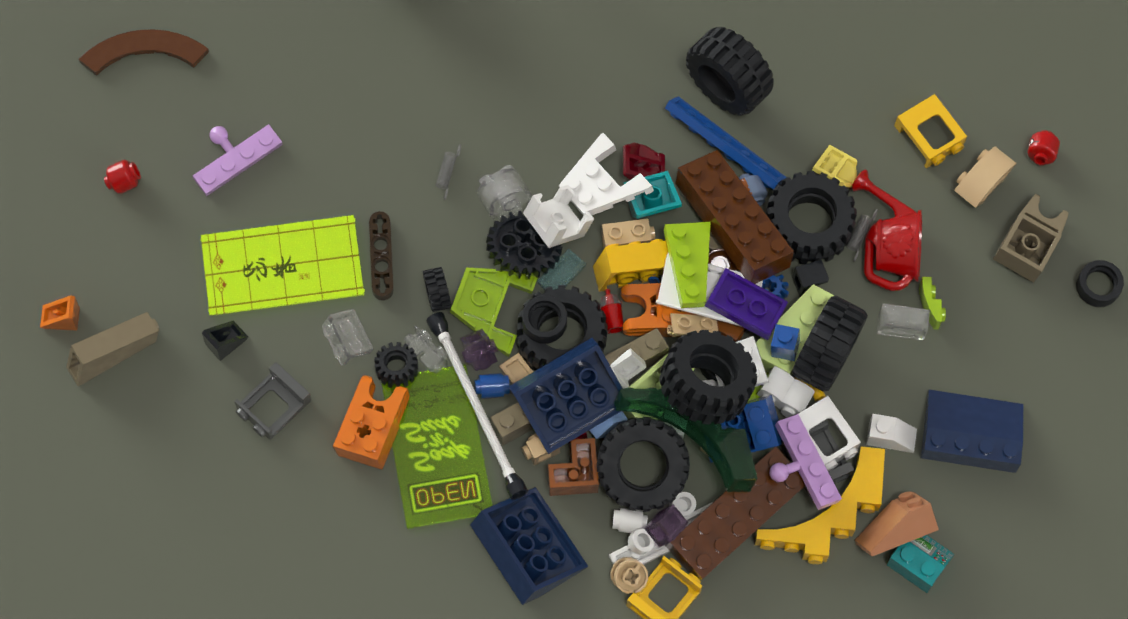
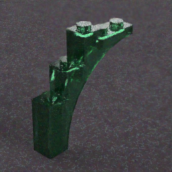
[614,386,758,492]

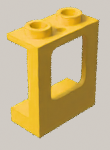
[894,94,967,168]
[626,556,702,619]

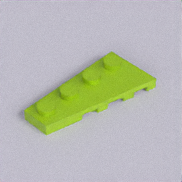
[664,222,711,308]

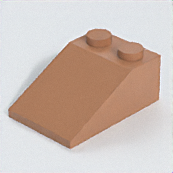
[855,492,939,556]

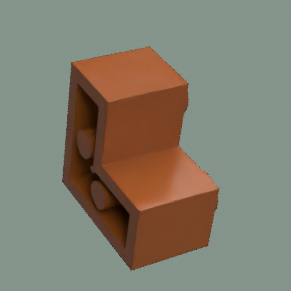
[548,438,599,496]

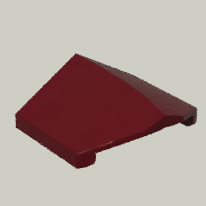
[623,142,665,180]

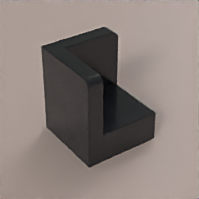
[792,260,829,297]

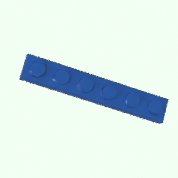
[665,96,787,190]

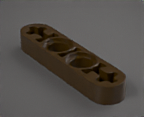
[369,211,394,301]

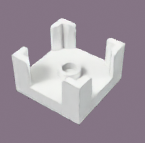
[523,185,594,248]

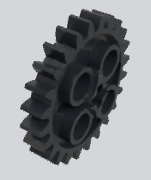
[486,211,563,279]

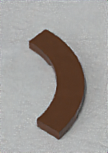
[79,29,209,76]

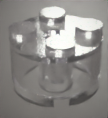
[477,165,532,220]

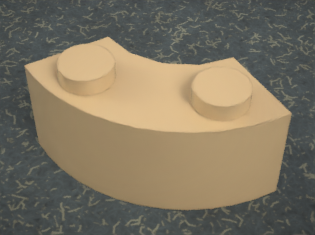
[954,146,1017,208]

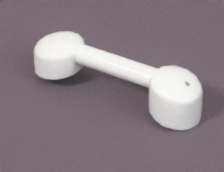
[628,492,696,555]

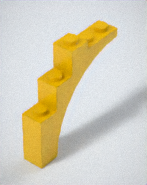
[754,447,885,564]

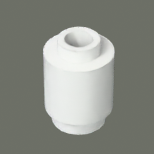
[612,508,648,533]

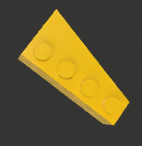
[593,239,668,292]

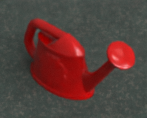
[852,169,922,291]

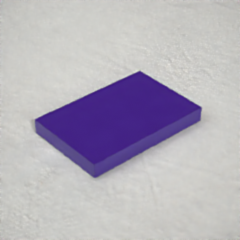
[705,268,788,340]

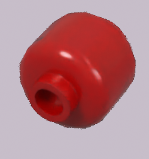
[1028,130,1060,165]
[104,160,141,194]

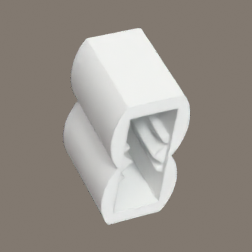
[757,366,815,418]

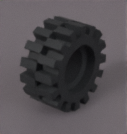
[423,267,451,312]
[374,342,419,388]

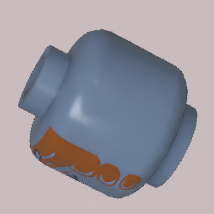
[738,173,767,206]

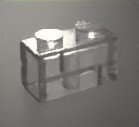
[877,303,930,340]

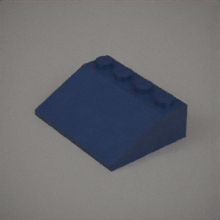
[509,338,632,454]
[921,390,1023,473]
[470,487,588,605]

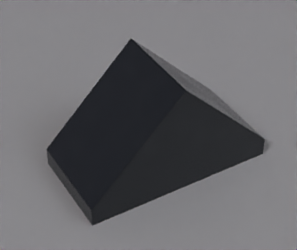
[202,320,248,361]

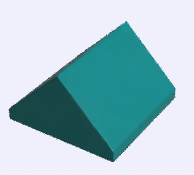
[624,171,682,219]

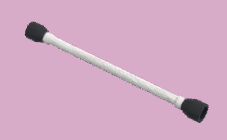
[426,312,528,500]

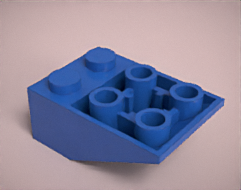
[699,395,783,463]

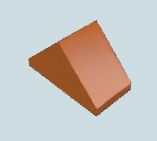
[40,295,80,331]

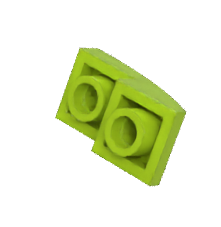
[919,277,946,330]

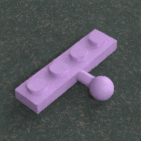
[193,124,282,196]
[769,414,842,510]

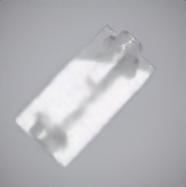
[404,326,448,374]

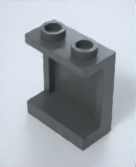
[782,420,854,496]

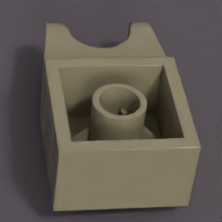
[993,194,1069,283]

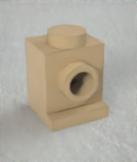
[521,434,560,465]

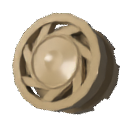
[610,557,648,594]

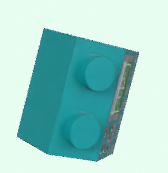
[887,535,954,593]

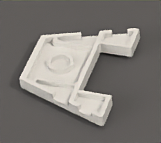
[559,133,654,216]

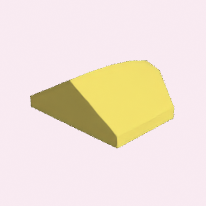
[812,145,857,188]

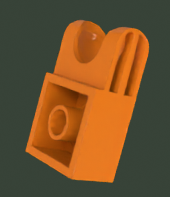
[621,283,697,337]
[333,375,410,470]

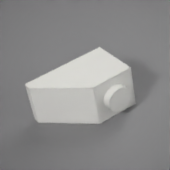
[866,414,917,453]

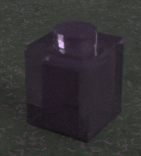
[644,504,688,547]

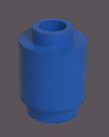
[474,373,510,399]

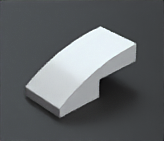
[610,348,646,390]

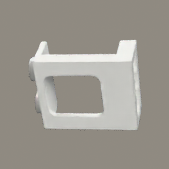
[799,396,861,471]

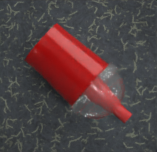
[600,289,624,334]

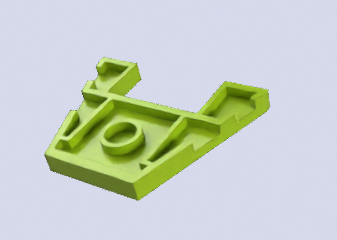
[450,267,537,357]

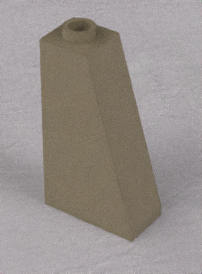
[66,312,159,386]

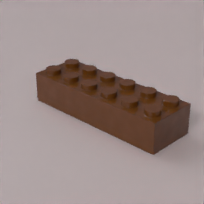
[675,150,794,284]
[665,447,805,580]

